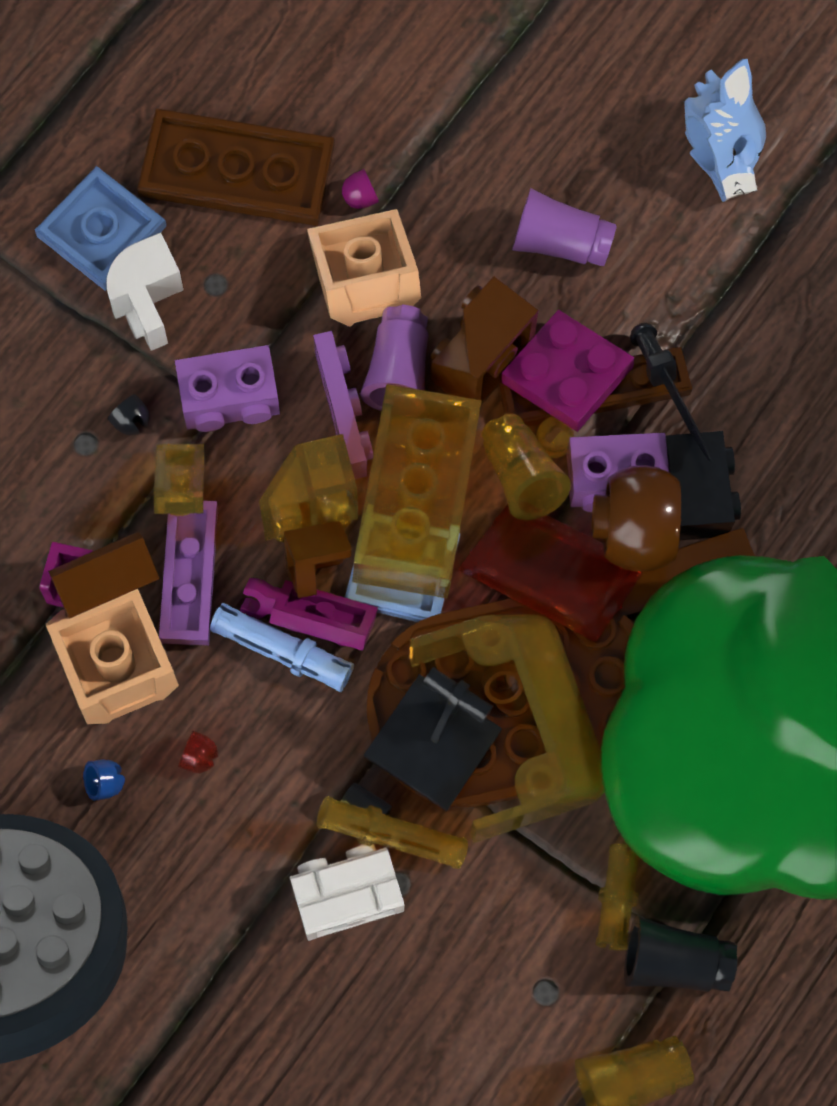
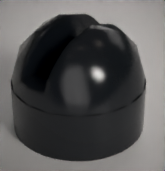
[107,394,150,436]

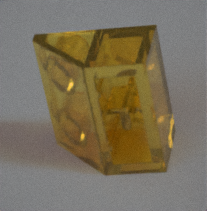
[259,434,358,542]

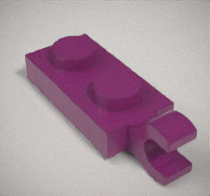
[240,578,378,651]

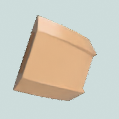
[307,209,421,327]
[46,589,179,724]

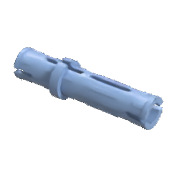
[210,603,354,692]

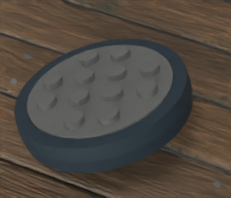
[0,814,128,1064]

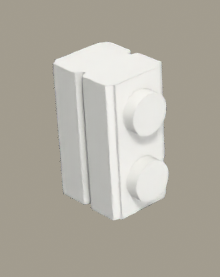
[290,844,405,941]

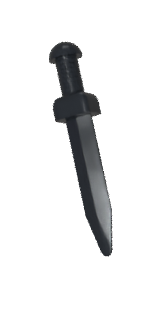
[630,323,711,462]

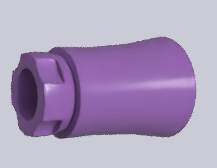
[512,188,616,266]
[360,304,428,414]

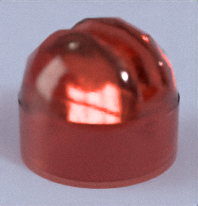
[178,730,219,774]

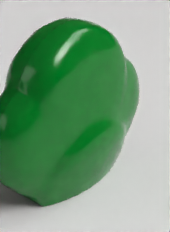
[600,555,837,900]

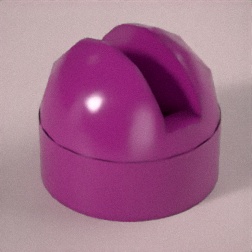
[342,169,379,209]

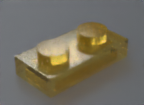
[154,444,205,516]

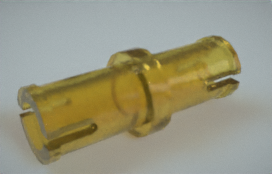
[595,844,639,951]

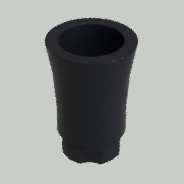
[624,915,738,992]

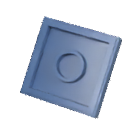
[35,166,167,291]

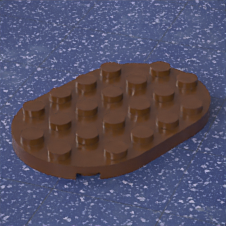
[367,590,634,808]

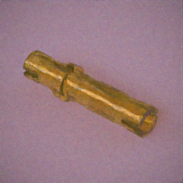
[317,796,468,869]

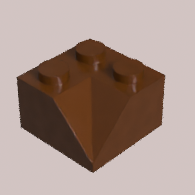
[430,276,539,413]

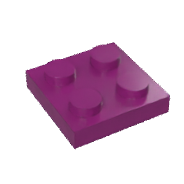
[502,309,634,432]

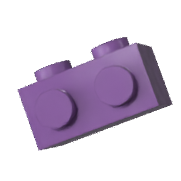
[175,345,280,432]
[566,433,669,512]

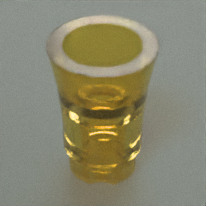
[481,413,571,520]
[575,1035,694,1106]

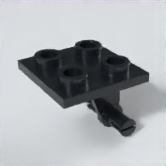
[364,667,502,812]

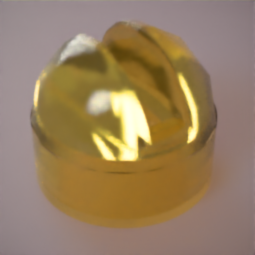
[536,417,574,458]

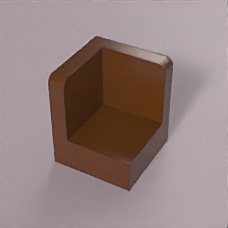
[283,520,352,598]

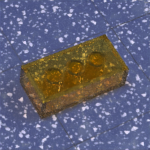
[352,384,481,599]

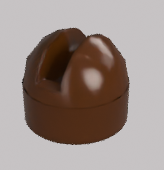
[482,660,524,704]

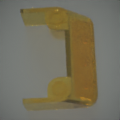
[409,614,604,843]

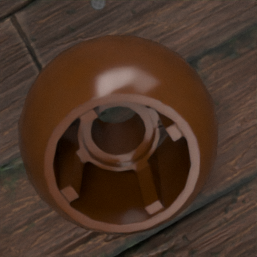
[591,465,681,572]

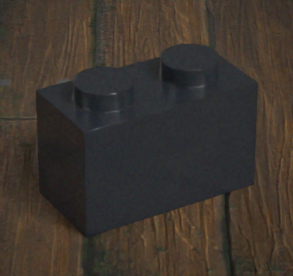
[666,431,741,540]

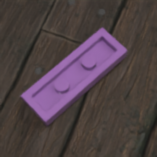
[313,331,374,481]
[159,499,218,646]

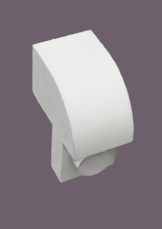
[107,233,183,351]

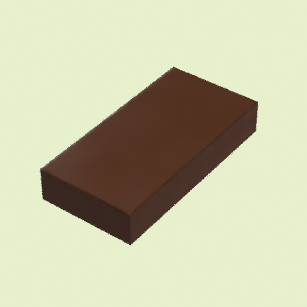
[48,532,160,619]

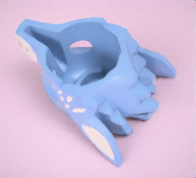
[684,59,766,202]

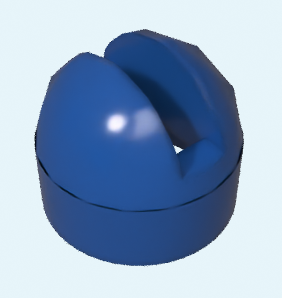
[83,759,125,801]

